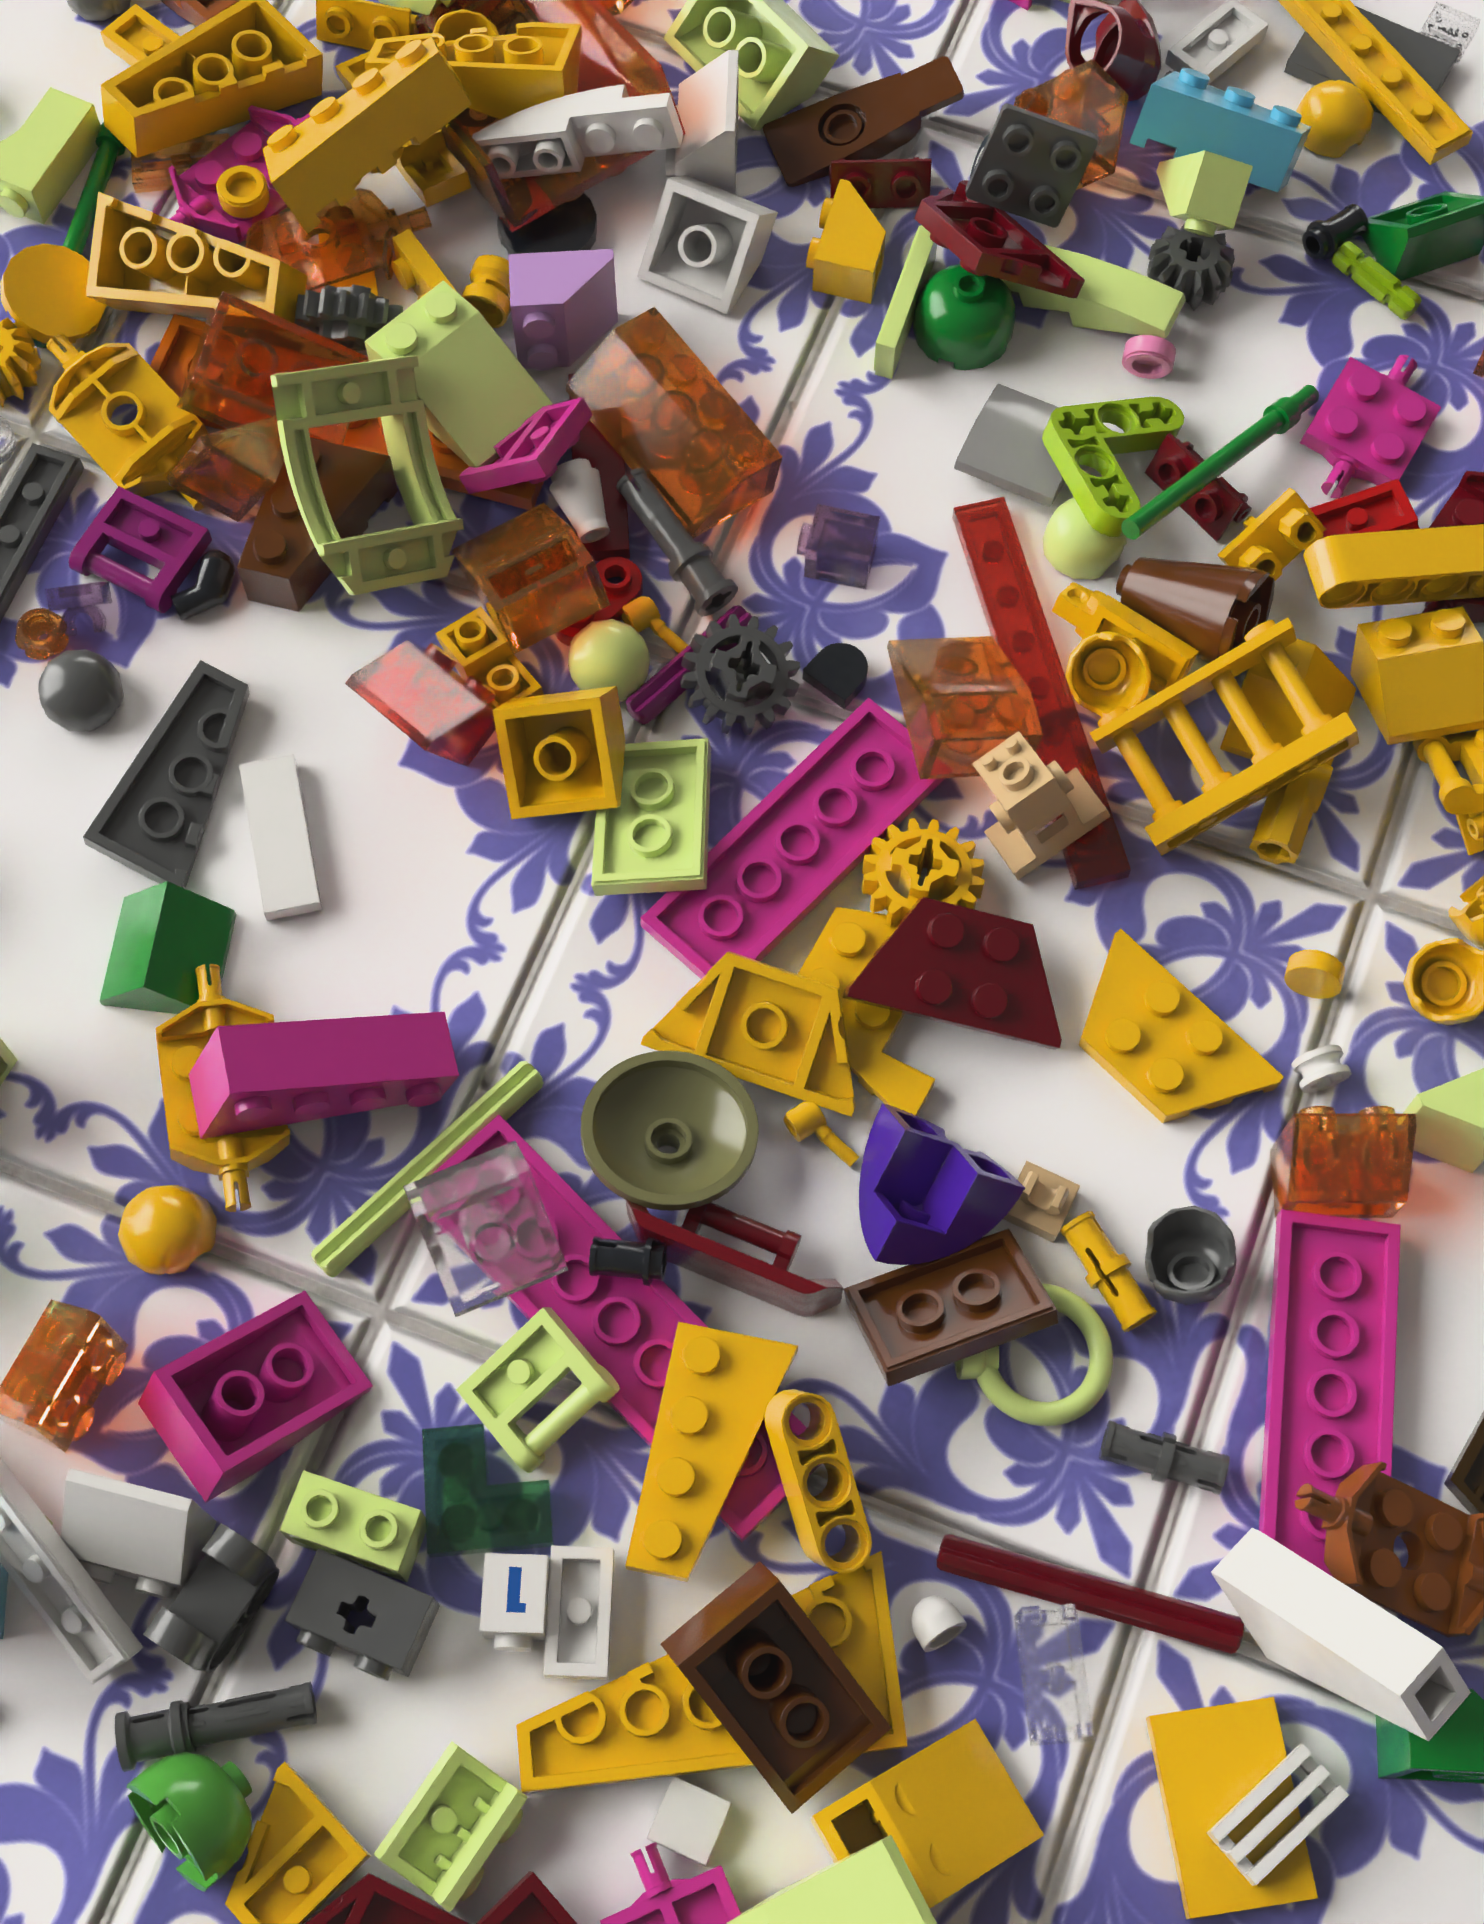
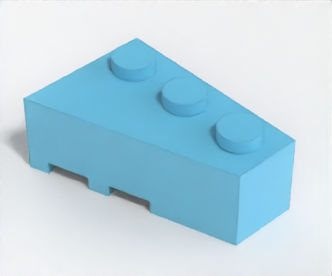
[1129,68,1311,192]

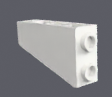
[1211,1528,1471,1741]

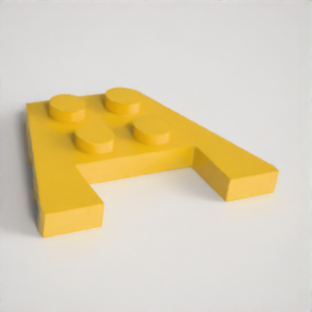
[798,907,935,1116]

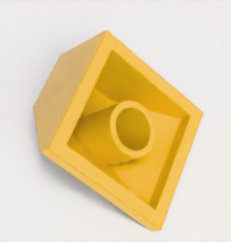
[1220,638,1357,766]

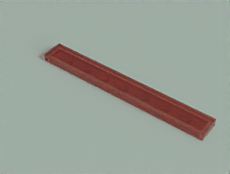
[952,497,1131,890]

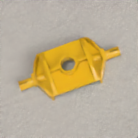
[46,333,212,511]
[155,964,290,1212]

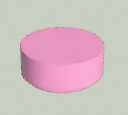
[1122,335,1176,379]

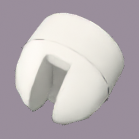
[912,1596,967,1652]

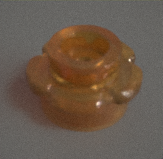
[15,608,69,660]

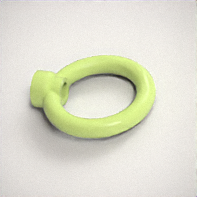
[954,1283,1113,1426]

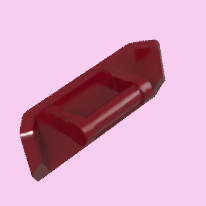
[626,1200,843,1317]

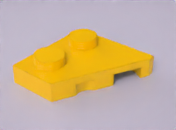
[225,1761,371,1924]

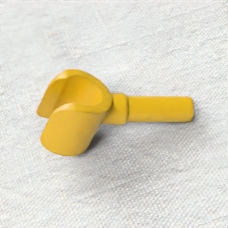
[621,596,688,654]
[783,1101,859,1167]

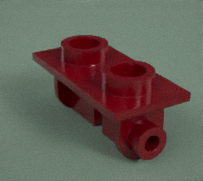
[829,157,932,208]
[1144,433,1252,542]

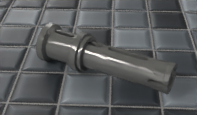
[616,468,738,617]
[115,1682,317,1772]

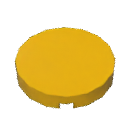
[0,243,107,345]

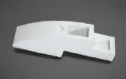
[471,84,684,181]

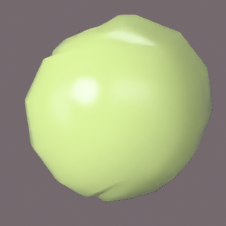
[1042,497,1127,579]
[568,619,650,702]

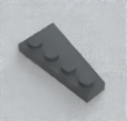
[83,660,250,889]

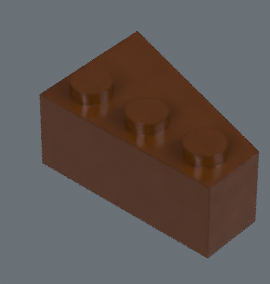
[237,438,398,612]

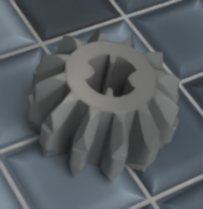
[1147,223,1235,311]

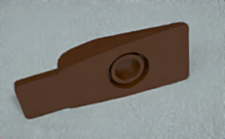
[763,56,964,187]

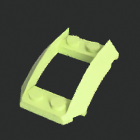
[270,356,464,595]

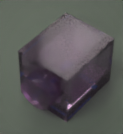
[797,504,880,590]

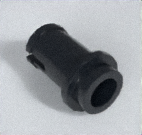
[1302,204,1368,260]
[589,1236,667,1286]

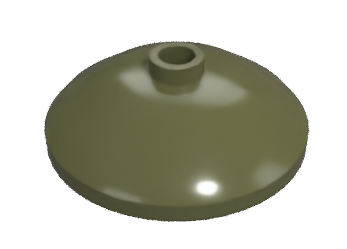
[580,1050,759,1211]

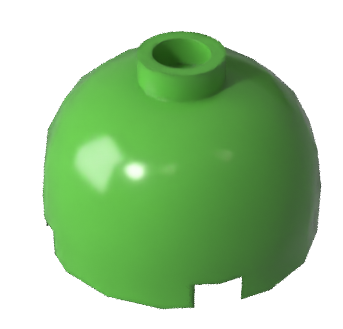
[126,1752,252,1892]

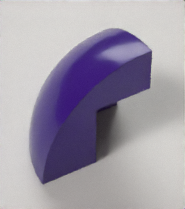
[859,1103,1025,1265]

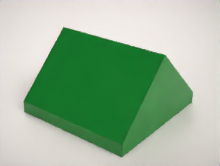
[1361,191,1484,281]
[99,881,237,1014]

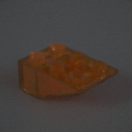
[451,503,610,655]

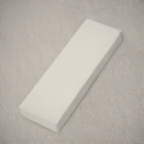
[239,754,323,921]

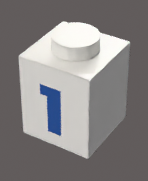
[479,1553,550,1652]

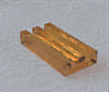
[131,133,230,193]

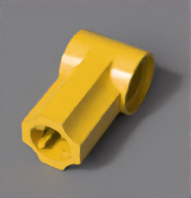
[1249,764,1333,864]

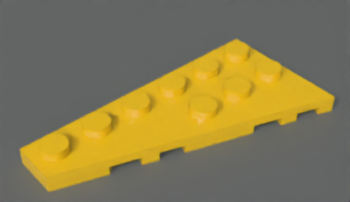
[516,1551,908,1794]

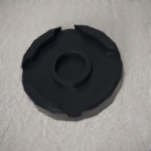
[497,179,597,254]

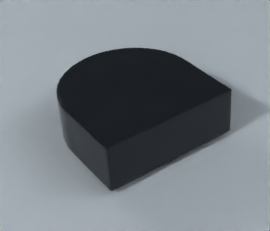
[802,643,868,709]

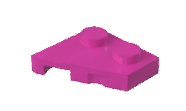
[459,397,593,494]

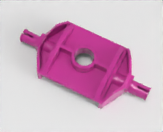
[168,105,311,244]

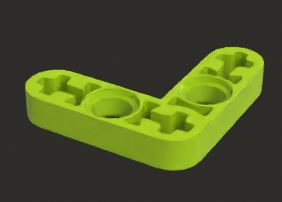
[1042,397,1185,537]

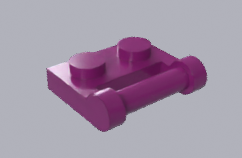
[69,486,212,613]

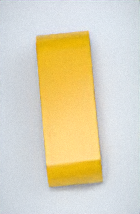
[764,1389,872,1573]

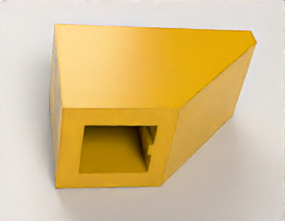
[806,179,886,304]

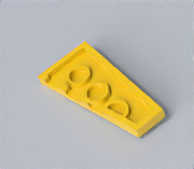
[625,1322,798,1582]

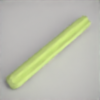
[311,1061,544,1277]

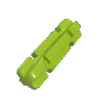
[1331,241,1422,320]

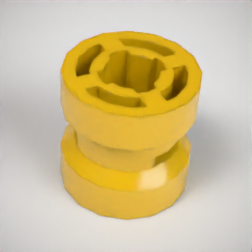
[461,255,511,328]

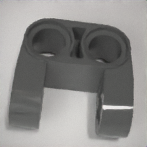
[143,1523,280,1673]

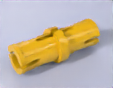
[1060,1211,1157,1332]

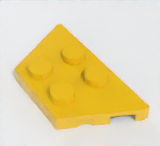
[1078,928,1284,1123]
[640,951,856,1117]

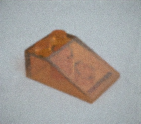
[176,291,369,445]
[887,636,1043,779]

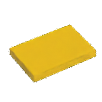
[1146,1697,1318,1919]

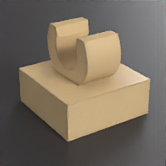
[1003,1161,1080,1243]

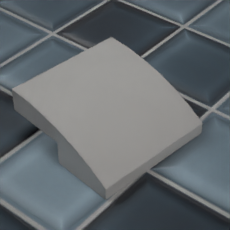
[954,383,1065,507]

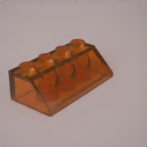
[566,307,783,539]

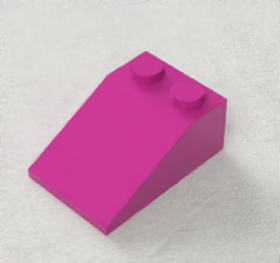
[138,1290,373,1503]

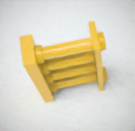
[1090,617,1359,856]

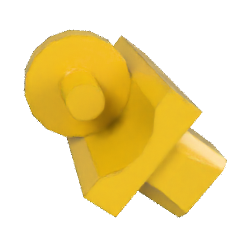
[1217,488,1326,581]

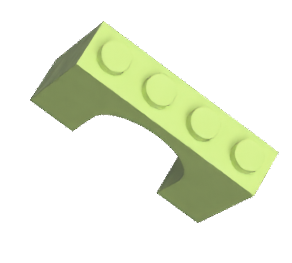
[0,87,101,224]

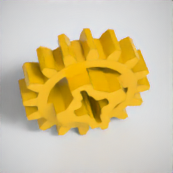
[862,818,985,927]

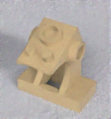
[972,731,1110,880]

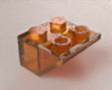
[1014,59,1129,190]
[1270,1106,1417,1218]
[0,1299,128,1453]

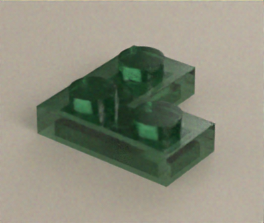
[422,1424,554,1558]

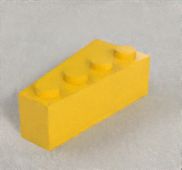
[100,0,323,158]
[262,36,472,234]
[86,192,307,327]

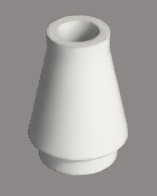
[549,458,610,543]

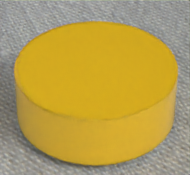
[216,165,270,218]
[1284,950,1345,999]

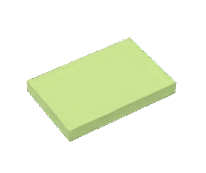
[591,738,711,896]

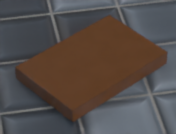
[843,1228,1058,1387]

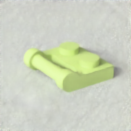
[456,1307,620,1473]

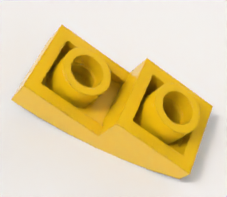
[435,606,544,719]

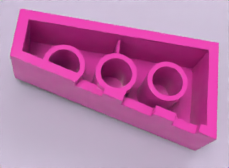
[189,1012,459,1139]

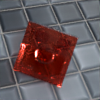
[345,640,497,767]

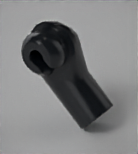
[170,550,235,621]

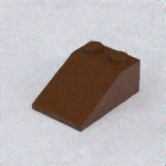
[660,1561,892,1814]

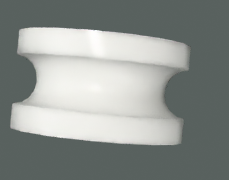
[1291,1044,1352,1093]

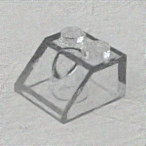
[403,1140,568,1317]

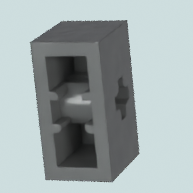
[285,1548,440,1681]

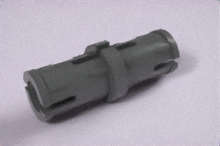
[1099,1420,1230,1495]

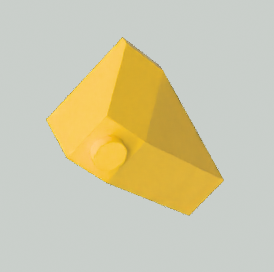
[364,22,582,119]

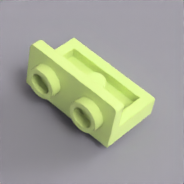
[374,1741,527,1912]

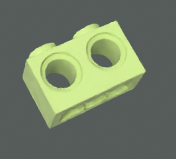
[279,1470,429,1582]

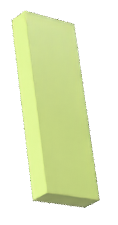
[874,225,937,379]

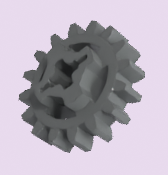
[294,284,403,353]
[680,614,800,735]

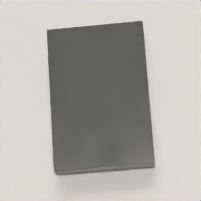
[1284,6,1460,115]

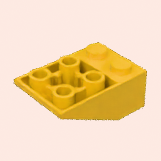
[811,1718,1044,1908]

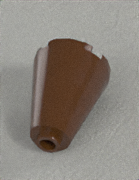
[1116,557,1275,664]

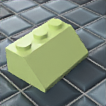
[663,0,840,131]

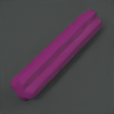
[626,605,752,725]

